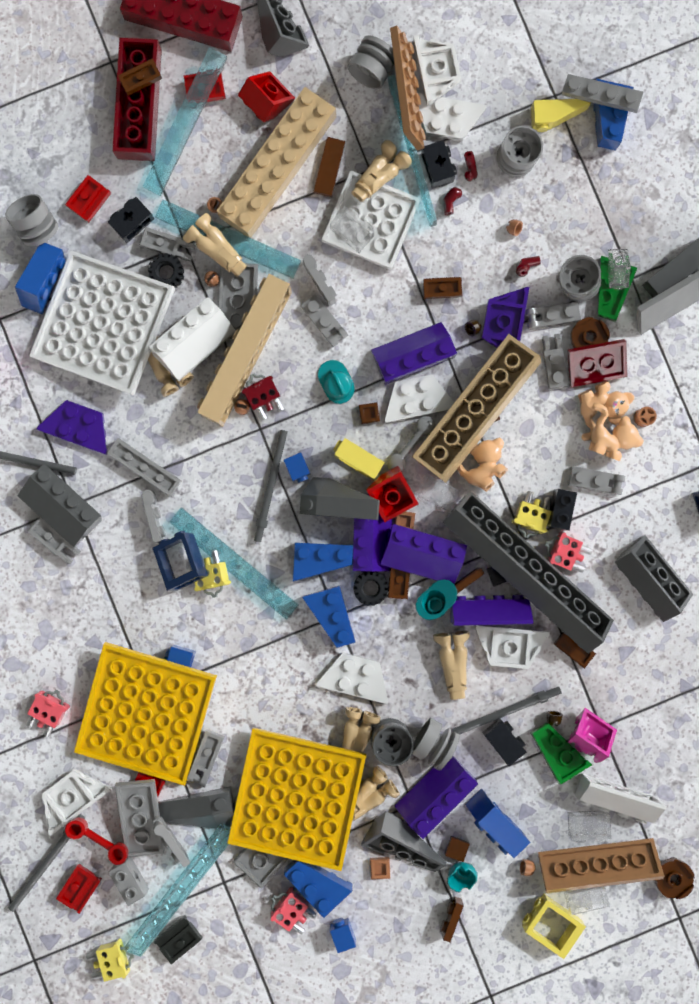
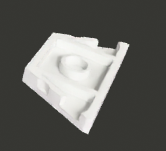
[413,35,461,105]
[418,93,487,142]
[385,375,455,423]
[475,625,550,669]
[316,652,388,704]
[42,769,112,836]

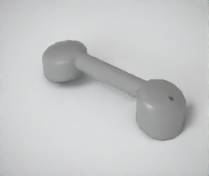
[387,416,436,472]

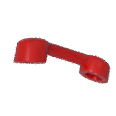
[65,817,129,865]

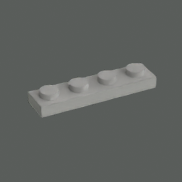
[562,74,644,113]
[107,438,182,497]

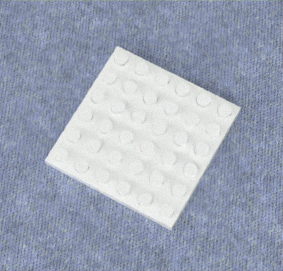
[29,250,175,396]

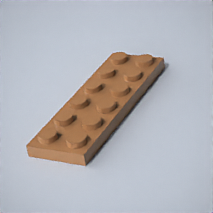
[390,25,426,151]
[538,838,664,893]

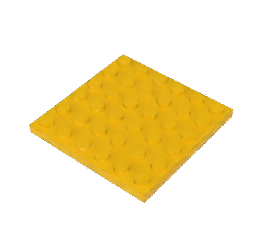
[74,642,217,786]
[227,727,367,871]

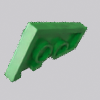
[598,255,637,322]
[530,723,592,785]

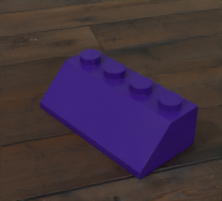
[371,322,457,385]
[353,493,392,571]
[380,524,467,584]
[450,594,533,626]
[394,756,478,839]

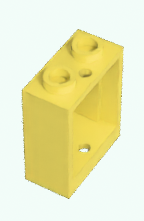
[333,438,385,481]
[522,893,586,959]

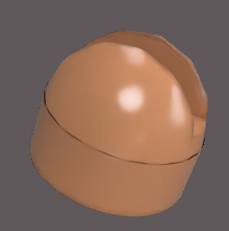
[207,197,223,213]
[506,219,523,236]
[204,271,219,287]
[234,399,250,415]
[520,859,536,876]

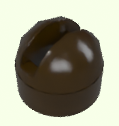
[465,320,481,336]
[547,711,563,726]

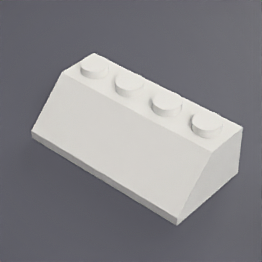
[149,297,236,381]
[575,773,667,824]

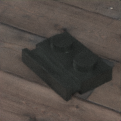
[154,915,203,965]

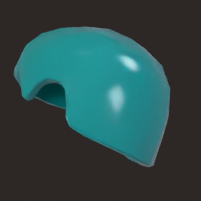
[447,862,478,893]

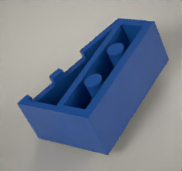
[593,79,634,151]
[15,243,66,315]
[293,543,353,581]
[302,585,356,648]
[465,788,531,858]
[284,860,353,918]

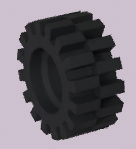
[148,253,184,289]
[353,571,388,606]

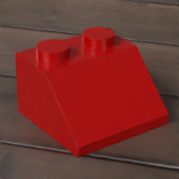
[238,71,295,122]
[366,466,419,522]

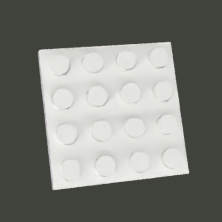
[322,170,421,270]

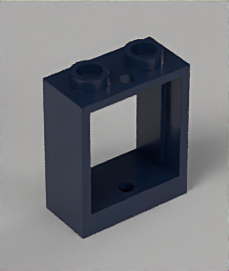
[152,531,208,591]

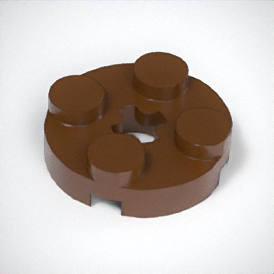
[570,317,610,348]
[655,857,695,899]

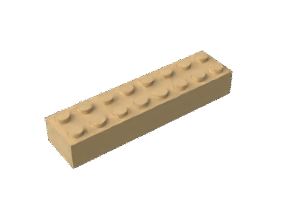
[217,87,336,239]
[197,274,292,427]
[412,334,541,483]

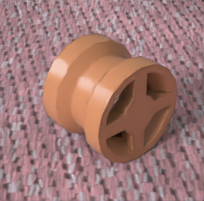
[634,407,657,427]

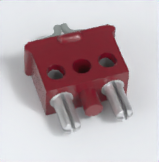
[242,373,284,420]

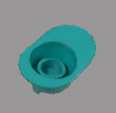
[318,360,355,404]
[416,579,457,620]

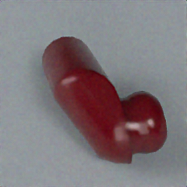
[464,151,478,182]
[443,187,462,215]
[516,256,541,277]

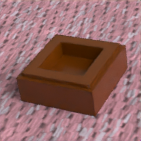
[359,402,380,424]
[445,836,470,862]

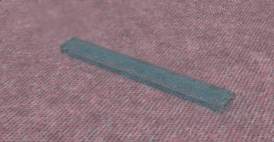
[143,47,227,196]
[387,75,437,227]
[155,199,301,279]
[169,507,299,620]
[124,824,231,957]

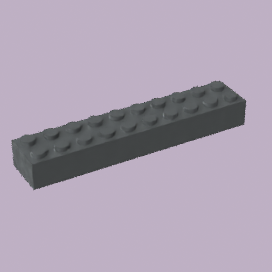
[443,491,614,654]

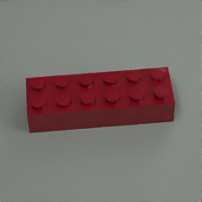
[120,0,243,52]
[112,37,162,161]

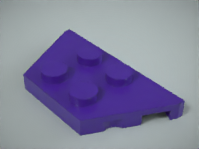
[481,287,530,349]
[36,400,108,455]

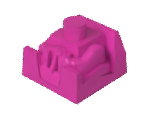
[568,708,617,763]

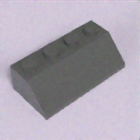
[17,464,102,548]
[615,535,693,622]

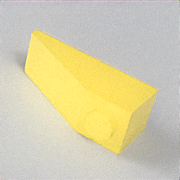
[531,99,591,132]

